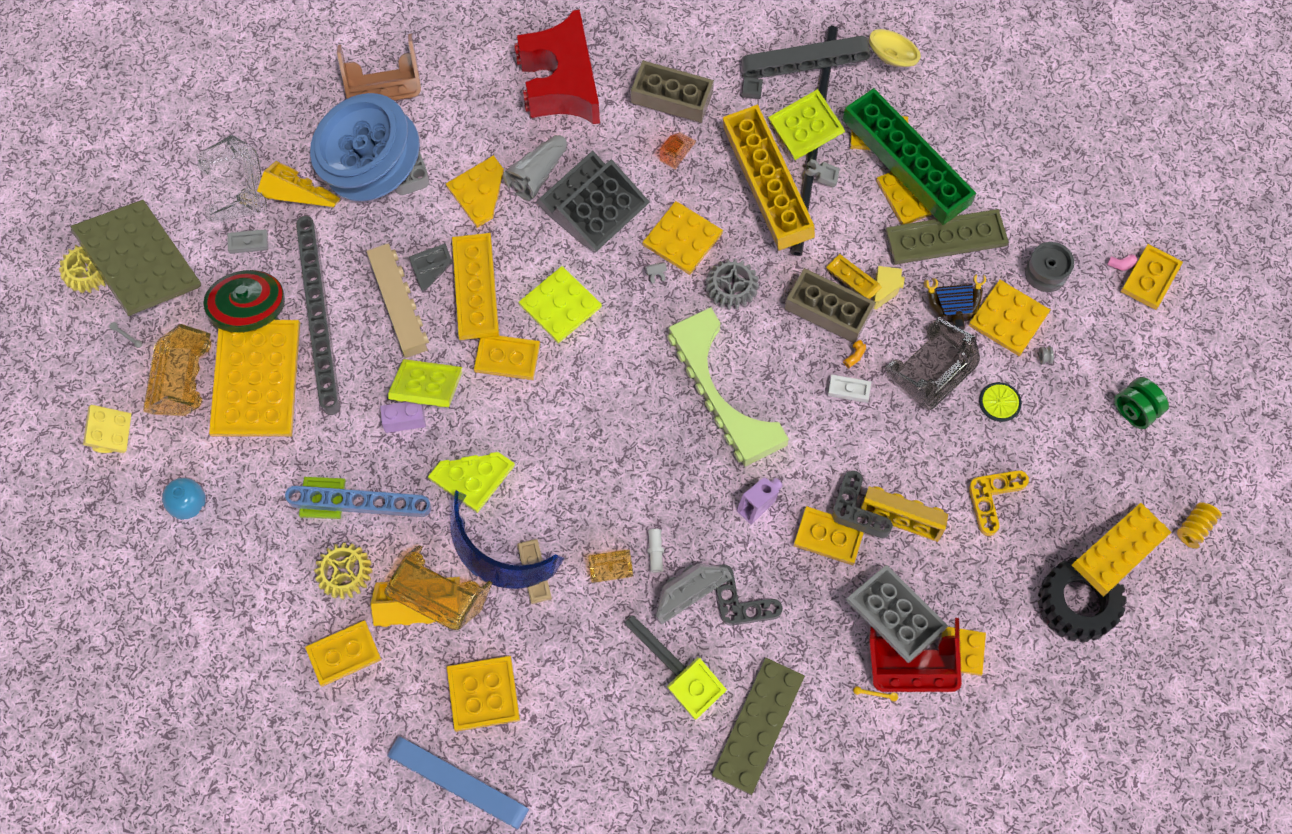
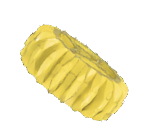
[58,245,106,293]
[314,542,373,600]

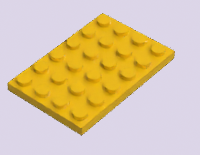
[209,320,300,437]

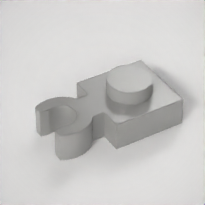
[805,159,840,188]

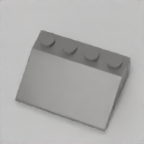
[846,565,948,663]

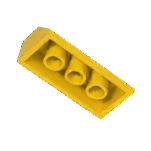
[861,486,949,542]
[371,577,461,627]

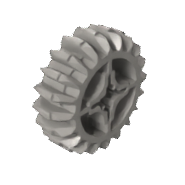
[706,258,759,310]

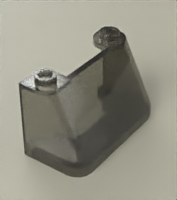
[885,317,980,410]

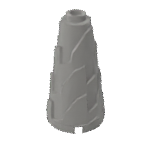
[503,135,567,201]

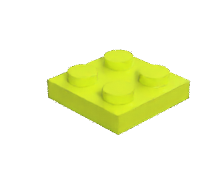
[666,657,727,720]

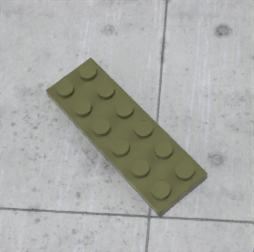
[885,209,1009,265]
[712,658,805,796]

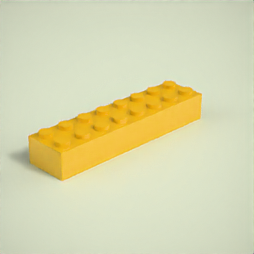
[722,104,815,251]

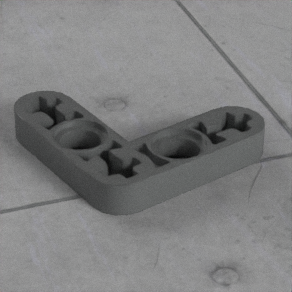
[832,470,893,538]
[716,564,783,626]

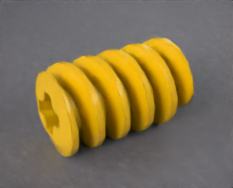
[1177,502,1222,549]

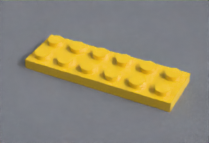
[452,233,499,340]
[1072,503,1172,597]

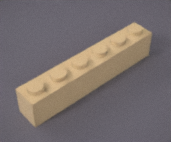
[367,243,429,358]

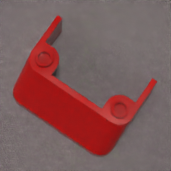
[870,618,962,692]

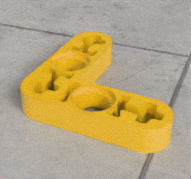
[969,471,1029,536]

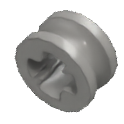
[1039,346,1054,365]

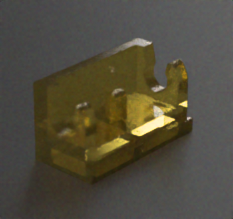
[588,549,633,583]

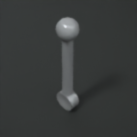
[109,322,142,348]

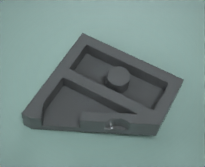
[409,244,453,292]

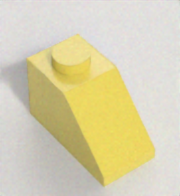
[873,266,905,309]

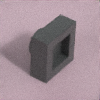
[742,77,763,99]

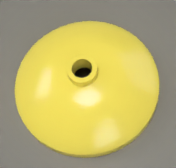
[869,29,921,67]

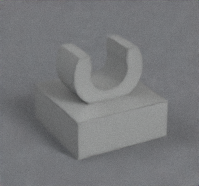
[644,262,667,283]

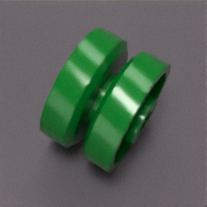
[1114,377,1169,429]

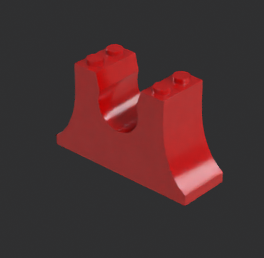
[514,9,600,124]

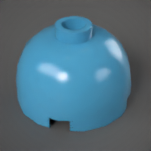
[162,477,206,520]

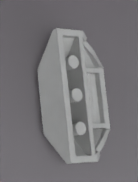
[656,563,732,624]

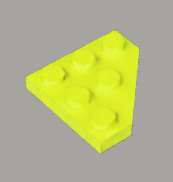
[428,452,515,513]

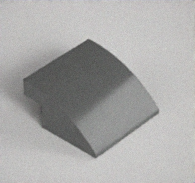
[536,150,650,253]

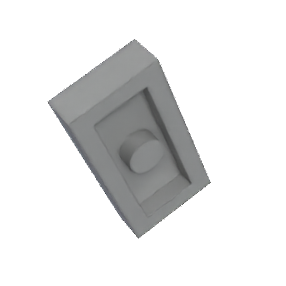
[228,229,268,254]

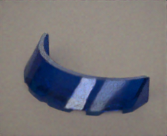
[450,490,564,589]

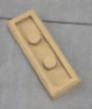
[517,539,552,604]

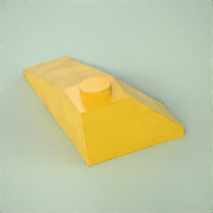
[257,161,341,207]

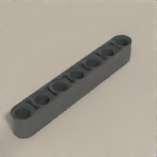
[741,36,871,79]

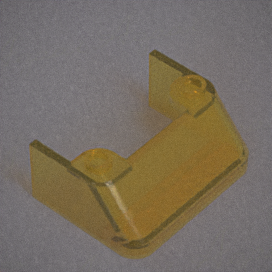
[385,545,493,630]

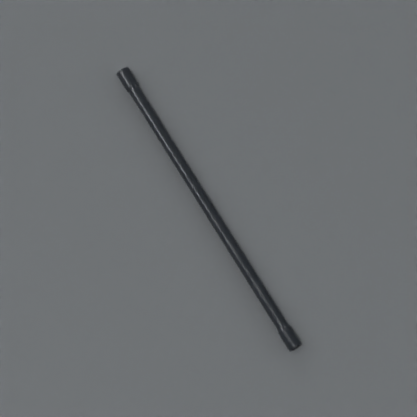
[791,26,838,256]

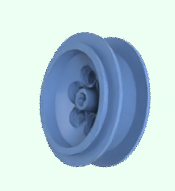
[310,93,420,201]

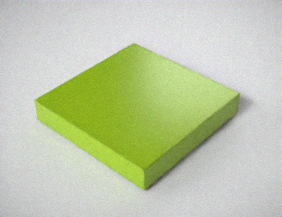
[299,477,346,519]

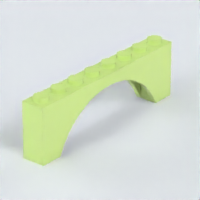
[667,307,789,467]

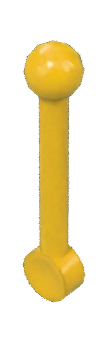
[853,686,898,702]

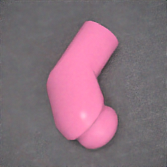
[1107,254,1138,271]

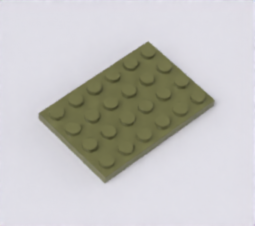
[70,200,201,316]

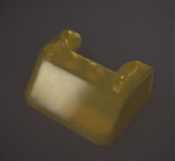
[143,324,211,416]

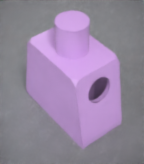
[736,478,783,525]

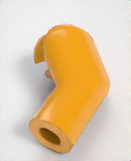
[843,340,867,369]

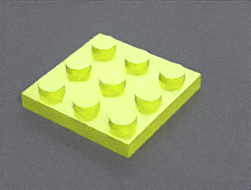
[768,89,845,160]
[518,266,602,344]
[388,359,462,407]

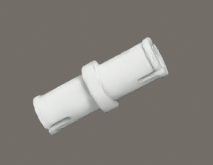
[647,529,664,573]

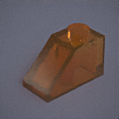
[660,132,696,170]

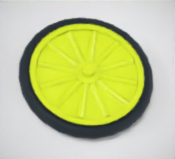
[979,382,1022,422]

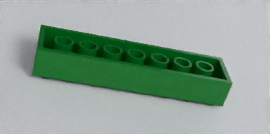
[842,88,976,225]

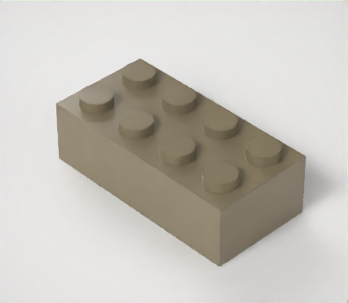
[631,60,714,123]
[785,268,876,343]

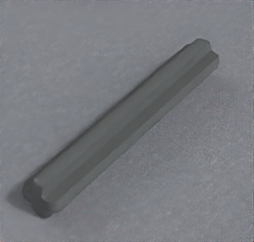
[625,616,686,676]

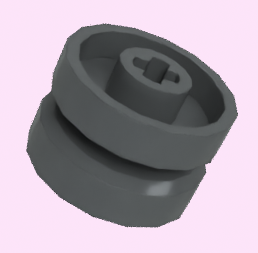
[1025,241,1074,292]

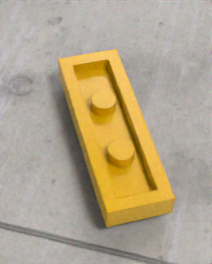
[826,254,882,299]

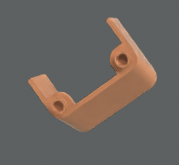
[337,33,421,100]

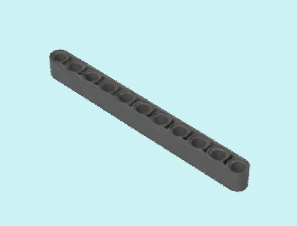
[296,216,341,415]

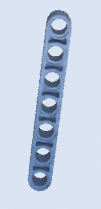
[285,486,431,517]
[387,736,529,830]

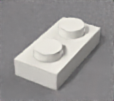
[828,375,871,403]

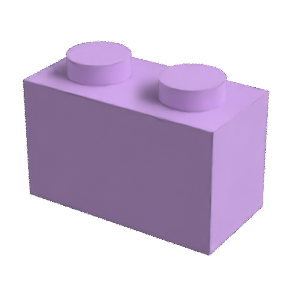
[380,402,426,433]

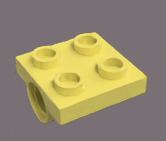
[83,405,132,453]

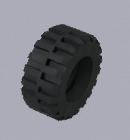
[1038,557,1127,642]

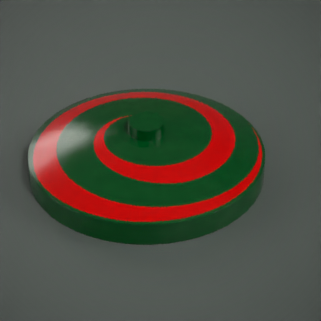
[203,270,285,332]

